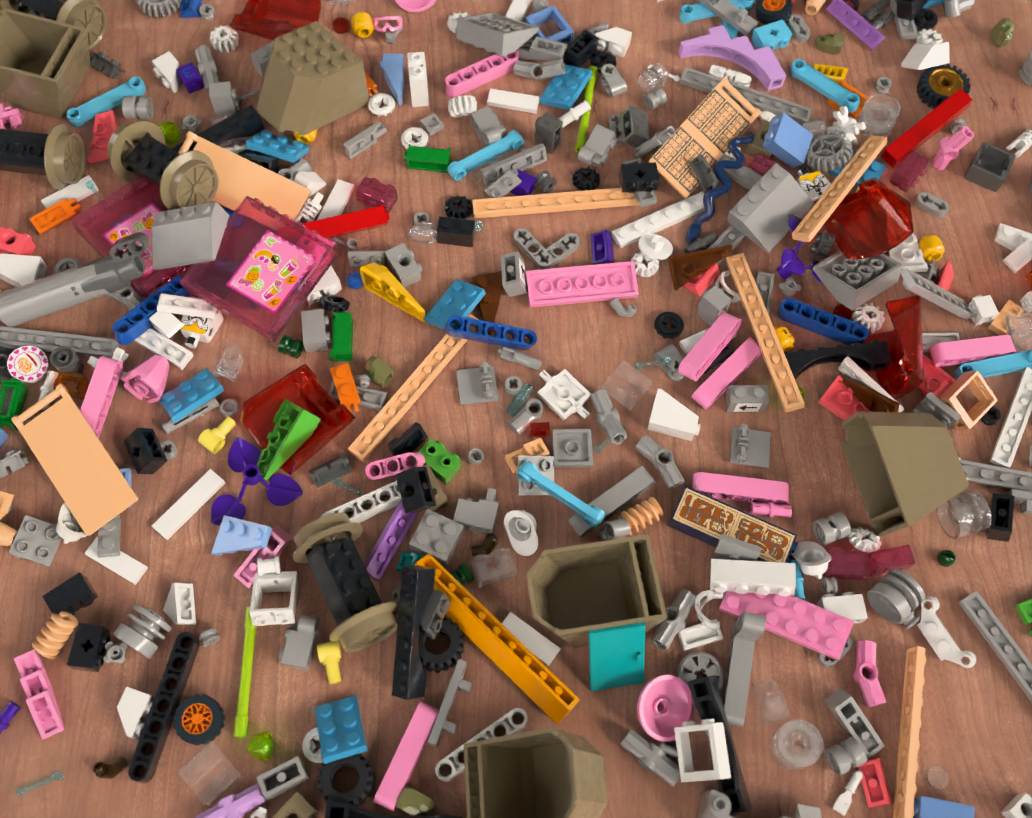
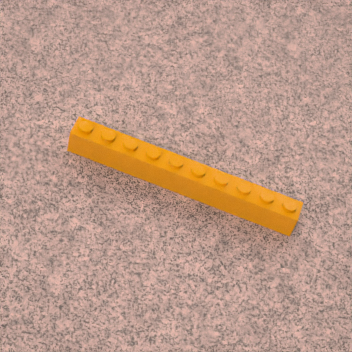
[414,554,580,725]

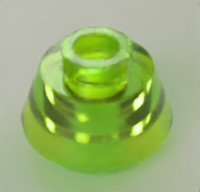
[158,121,180,145]
[248,731,273,762]

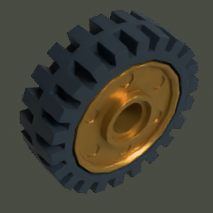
[917,63,971,109]

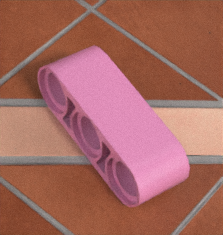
[365,452,425,480]

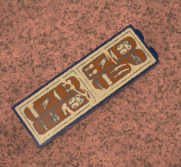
[667,486,798,563]

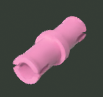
[750,502,792,518]

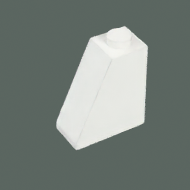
[0,253,47,287]
[647,388,701,441]

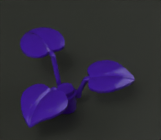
[777,214,824,284]
[211,437,303,526]

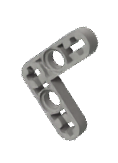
[514,228,580,270]

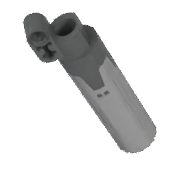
[0,232,149,327]

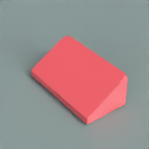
[936,261,954,291]
[683,264,720,296]
[858,758,893,808]

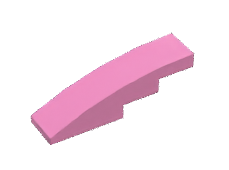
[14,649,65,740]

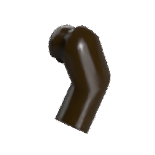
[471,533,498,556]
[93,756,129,779]

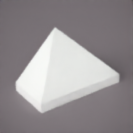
[163,583,196,625]

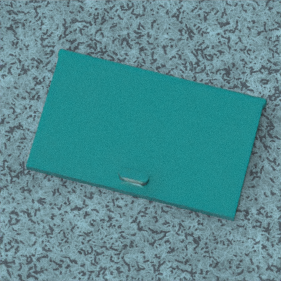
[589,622,646,691]

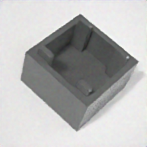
[964,141,1016,192]

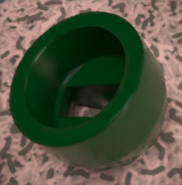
[937,550,956,567]

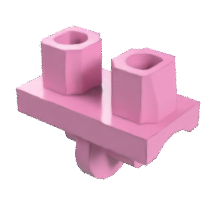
[0,103,24,129]

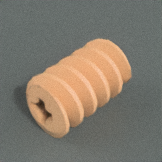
[618,497,663,536]
[32,611,78,659]

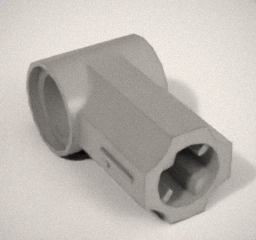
[944,0,974,18]
[508,399,543,435]

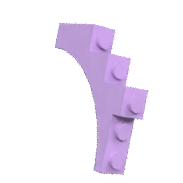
[678,25,786,91]

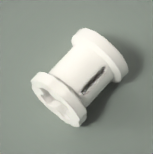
[257,555,281,577]

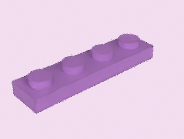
[826,0,885,51]
[364,500,418,581]

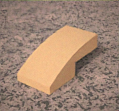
[988,300,1025,336]
[505,438,550,474]

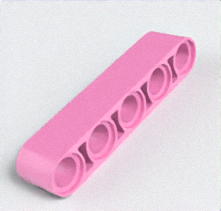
[445,50,518,97]
[678,312,741,381]
[929,335,1017,367]
[691,337,762,410]
[80,356,123,438]
[692,472,789,505]
[373,701,439,811]

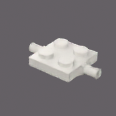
[537,369,591,421]

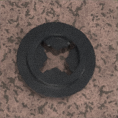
[914,8,938,30]
[590,50,617,73]
[572,166,600,191]
[444,195,473,219]
[320,295,350,312]
[654,312,684,340]

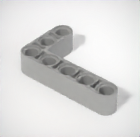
[722,611,766,727]

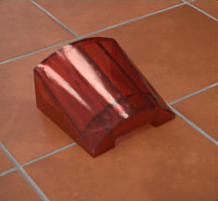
[230,0,321,40]
[812,177,914,259]
[864,296,925,400]
[240,364,356,475]

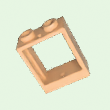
[939,371,998,430]

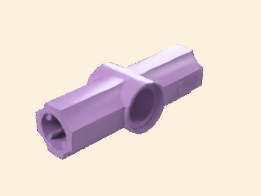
[195,784,266,818]

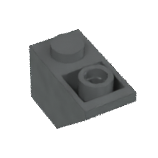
[420,590,450,639]

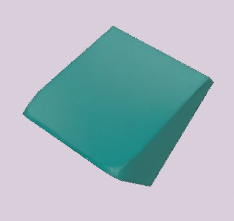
[396,551,423,572]

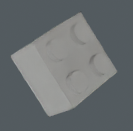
[409,509,464,568]

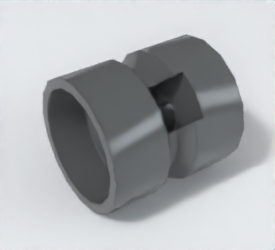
[50,346,84,380]

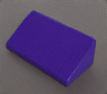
[590,230,614,265]

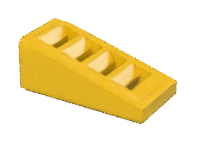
[813,64,848,84]

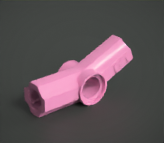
[932,126,974,170]
[853,640,886,708]

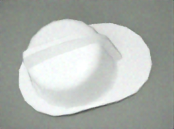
[56,503,87,544]
[504,510,538,556]
[791,541,831,579]

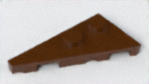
[668,245,733,290]
[472,271,503,335]
[841,374,900,412]

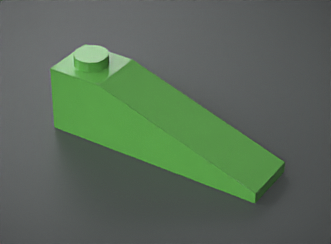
[257,399,321,480]

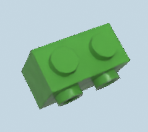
[419,438,461,485]

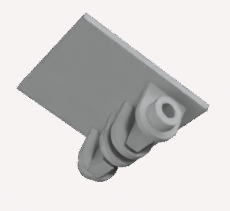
[456,362,498,405]
[730,424,771,469]
[517,455,554,496]
[9,515,62,567]

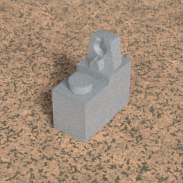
[453,488,499,534]

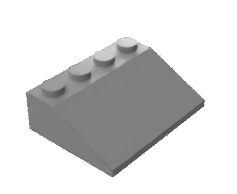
[456,12,539,56]
[727,163,815,253]
[152,201,230,270]
[812,240,903,310]

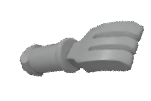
[577,22,609,37]

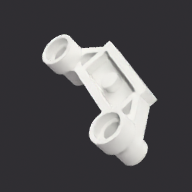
[917,596,977,668]

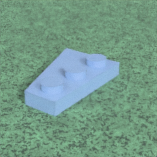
[211,515,272,556]

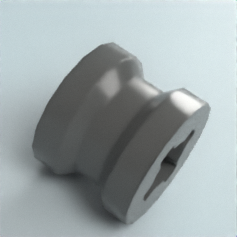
[536,170,557,193]

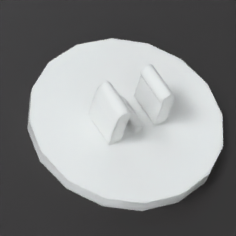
[638,234,673,260]

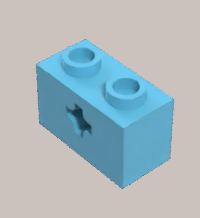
[751,19,792,50]

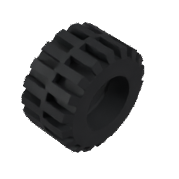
[418,617,464,673]
[317,753,375,806]

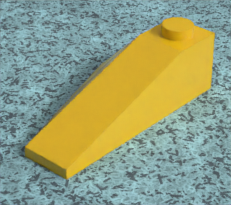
[360,262,425,322]

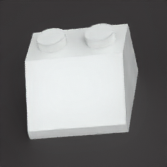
[901,38,949,70]

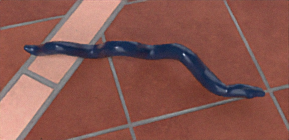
[686,132,754,244]

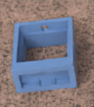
[526,5,574,46]

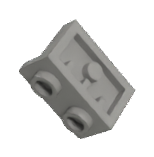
[912,392,961,428]

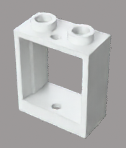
[407,52,429,107]
[249,571,299,626]
[674,719,731,782]

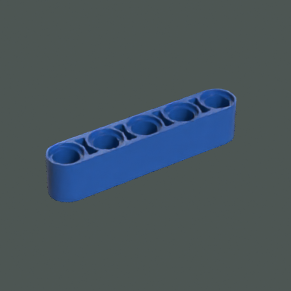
[113,276,190,345]
[777,298,869,345]
[444,316,537,350]

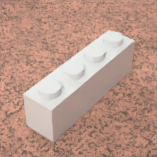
[710,559,796,597]

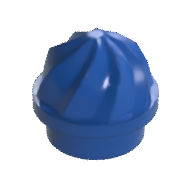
[346,270,364,289]

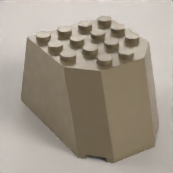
[0,8,91,119]
[256,21,369,136]
[842,411,969,537]
[526,534,667,648]
[464,727,608,818]

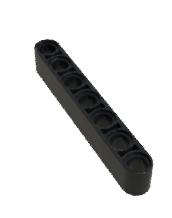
[128,632,200,783]

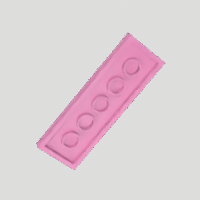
[526,261,639,308]
[719,591,854,661]

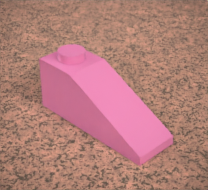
[233,525,293,589]

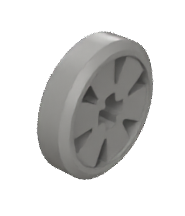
[676,652,724,690]

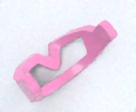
[372,16,403,32]

